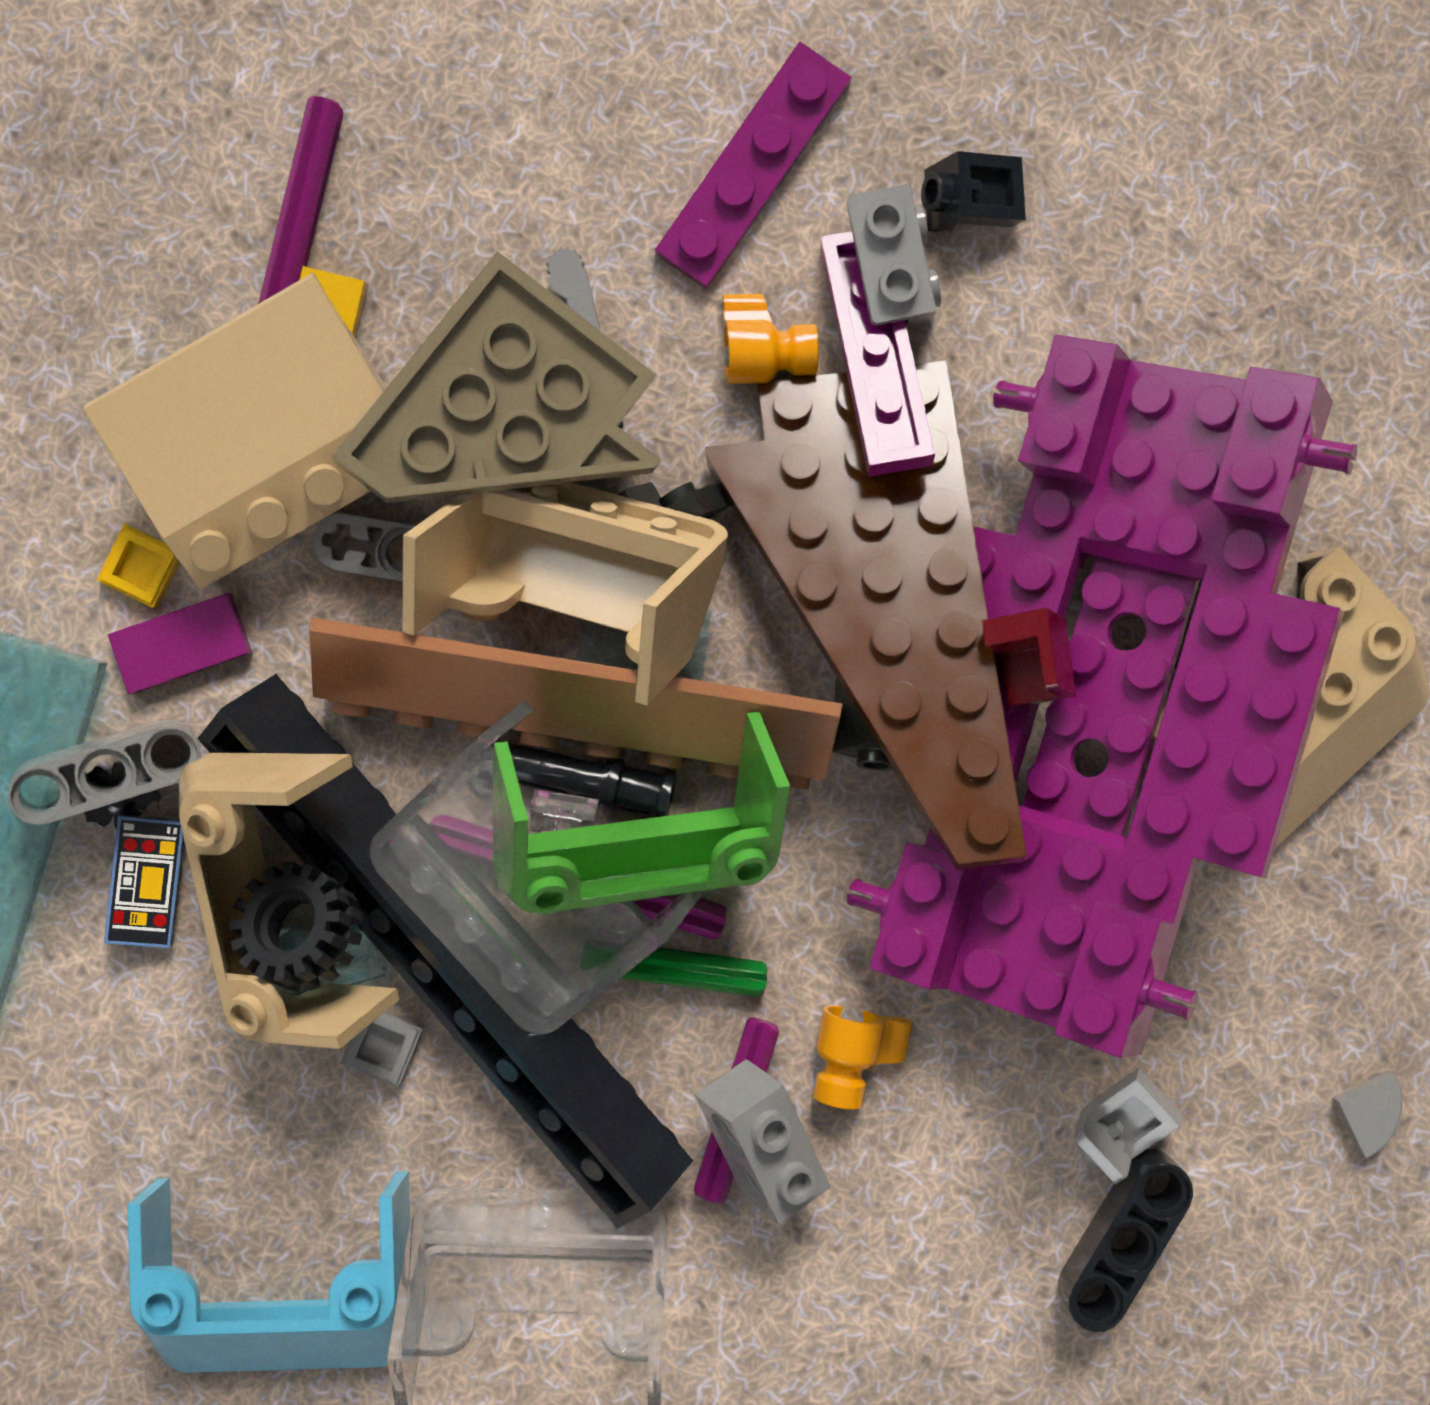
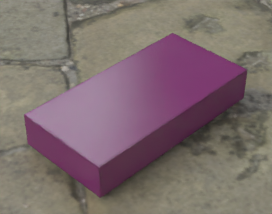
[107,593,253,694]

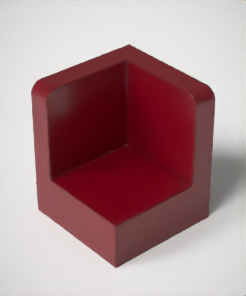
[982,607,1076,707]

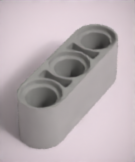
[7,719,201,825]

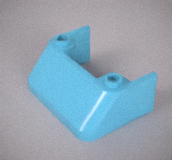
[127,1171,413,1373]

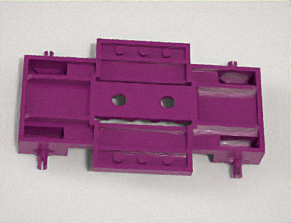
[847,334,1357,1058]

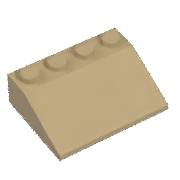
[83,272,386,590]

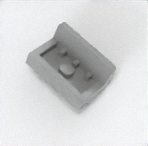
[846,183,941,331]

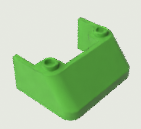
[493,712,790,914]

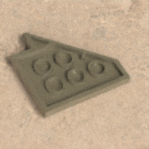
[331,251,661,503]

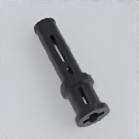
[480,738,677,818]

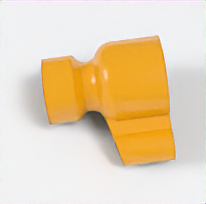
[722,294,819,384]
[813,1005,913,1110]

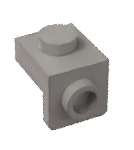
[1074,1068,1183,1184]

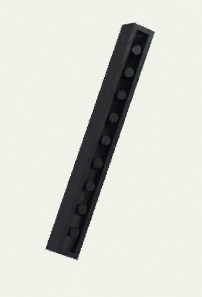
[197,674,693,1229]

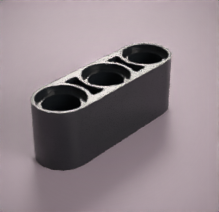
[1058,1149,1193,1332]

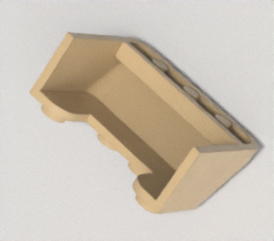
[1149,546,1430,846]

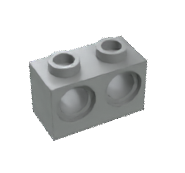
[694,1059,831,1225]

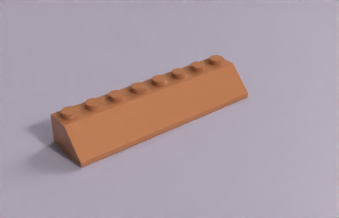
[309,618,842,790]

